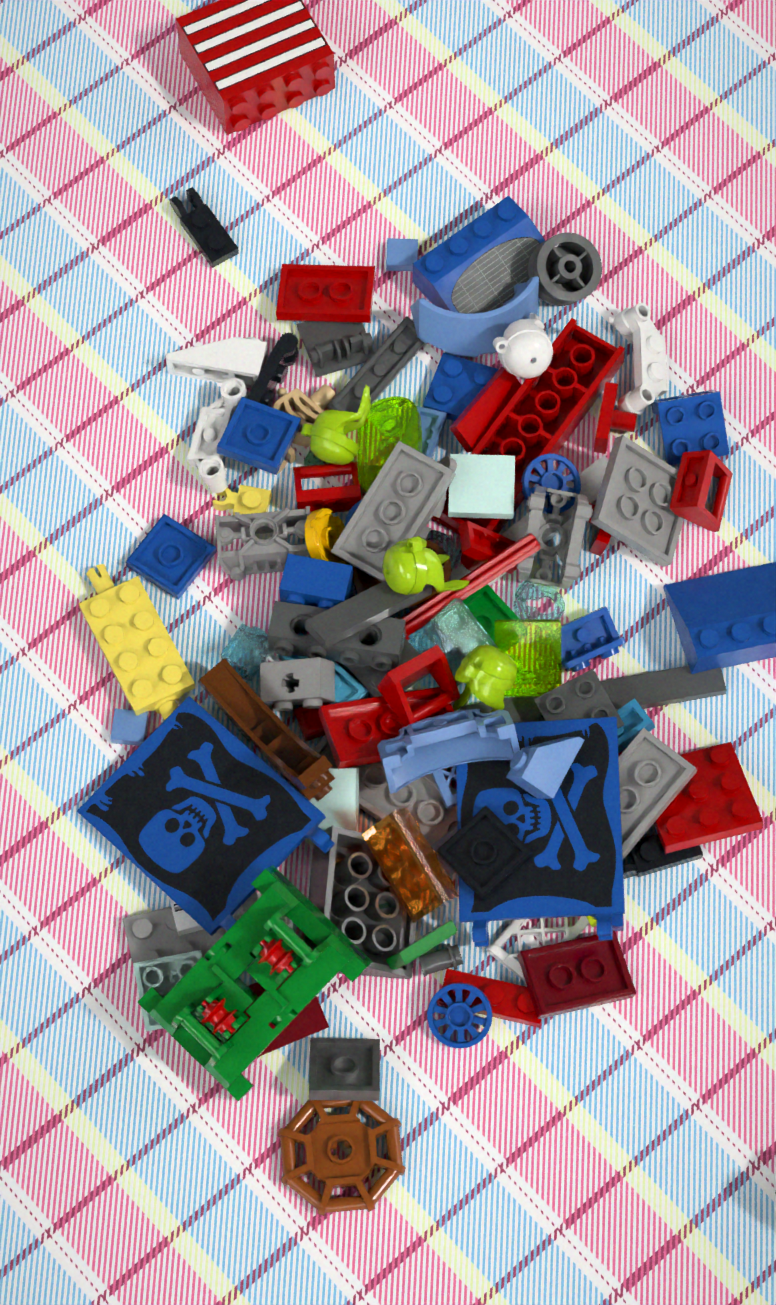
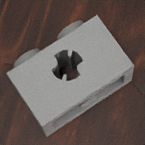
[260,657,335,711]

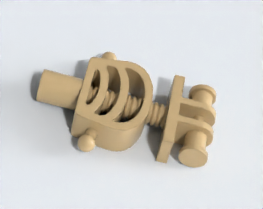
[273,384,336,474]

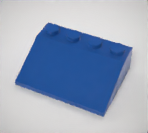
[663,562,776,674]

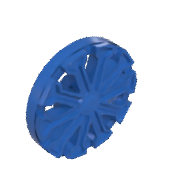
[521,454,581,515]
[427,982,493,1048]

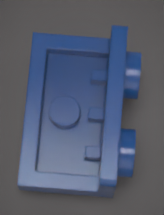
[545,606,626,673]

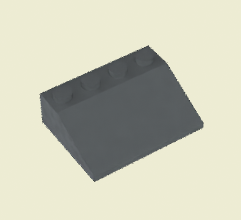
[304,825,423,979]

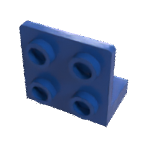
[651,390,729,465]

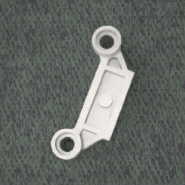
[614,303,668,416]
[187,378,248,493]

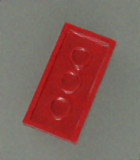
[318,687,454,769]

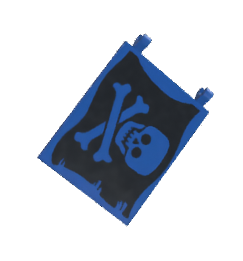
[77,696,335,936]
[456,717,625,947]

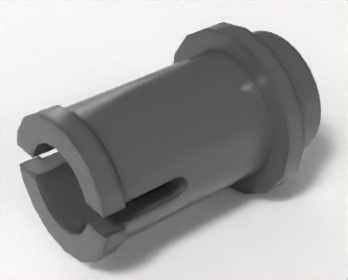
[418,943,463,977]

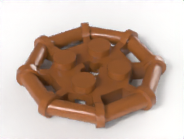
[277,1096,406,1216]

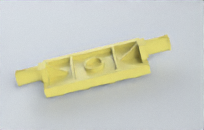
[78,564,196,721]

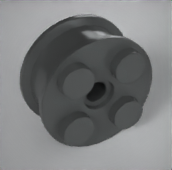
[527,232,602,306]

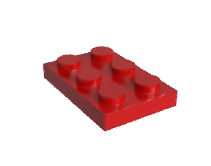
[276,264,376,323]

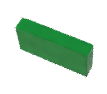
[386,920,457,970]

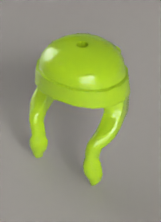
[301,385,371,465]
[382,536,469,595]
[453,645,517,713]

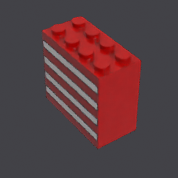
[176,0,335,135]

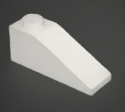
[166,337,268,389]

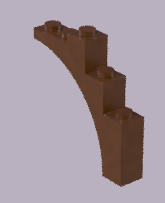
[197,658,335,802]

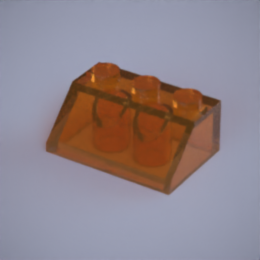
[362,807,459,923]

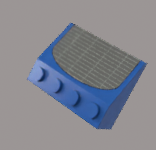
[412,195,545,314]

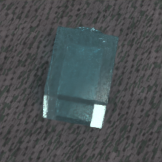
[221,623,271,683]

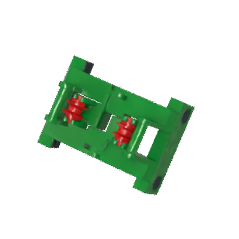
[137,865,373,1101]

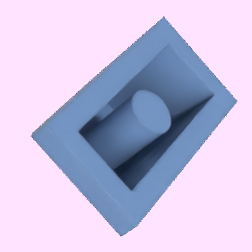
[506,737,584,799]

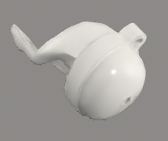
[493,313,553,379]

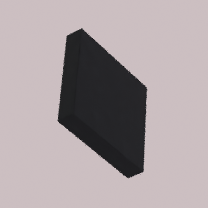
[436,806,533,901]

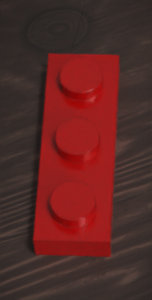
[439,968,542,1028]

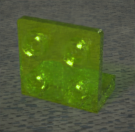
[495,619,562,696]

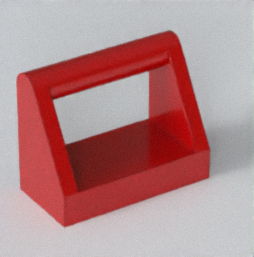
[669,450,733,532]
[293,461,361,513]
[377,645,460,727]

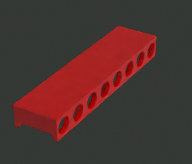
[432,318,625,535]

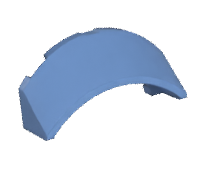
[410,276,539,357]
[377,709,520,794]

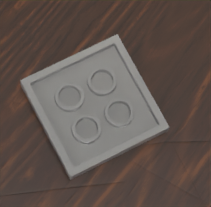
[590,435,684,567]

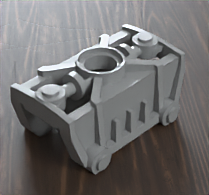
[516,486,593,589]
[215,506,311,581]

